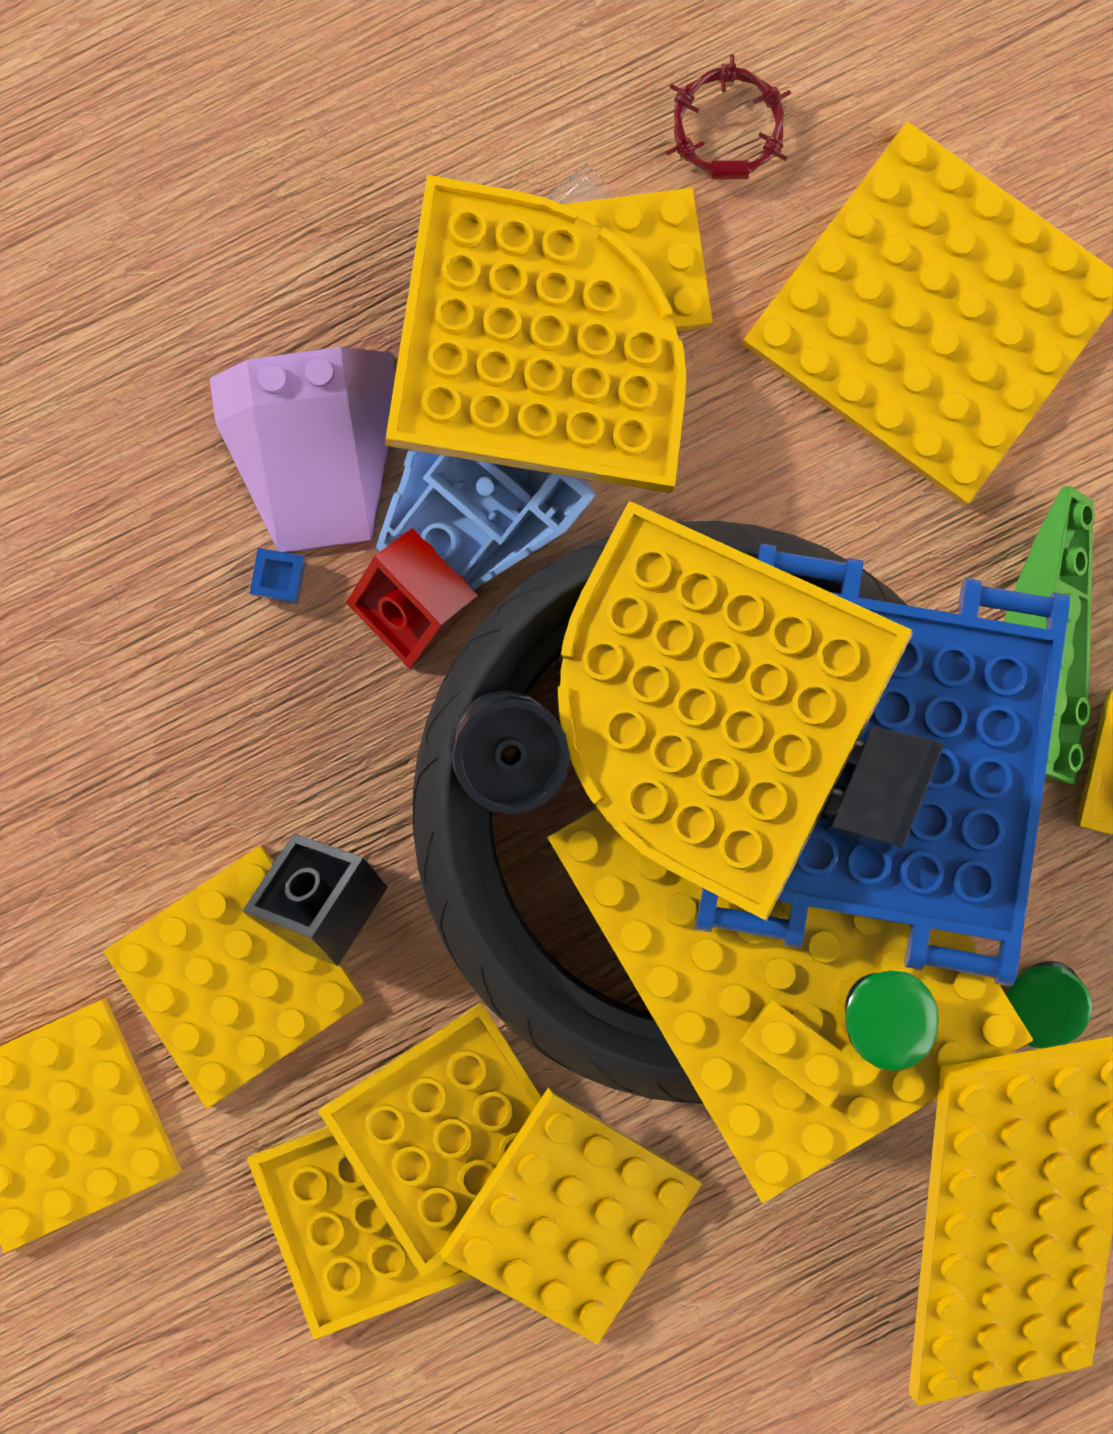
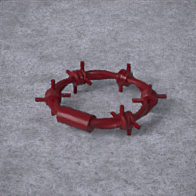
[666,54,791,180]

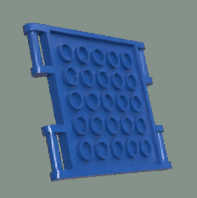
[695,543,1070,987]

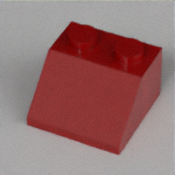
[346,528,478,669]

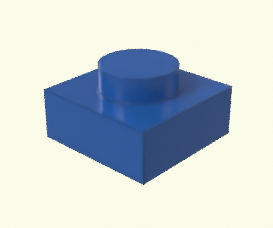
[249,548,307,604]

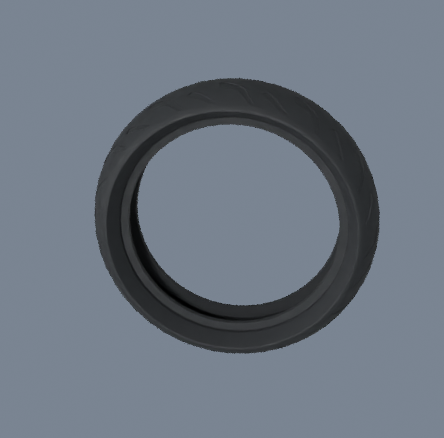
[413,521,908,1104]

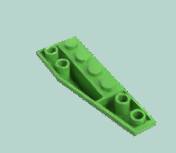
[1004,486,1095,785]

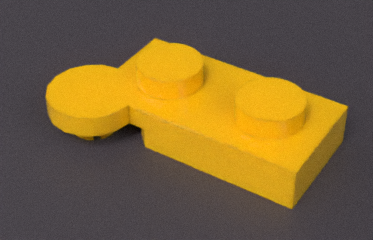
[739,999,880,1108]

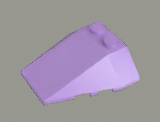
[210,347,396,553]

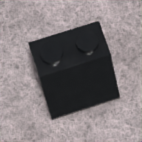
[823,726,944,855]
[242,833,388,966]

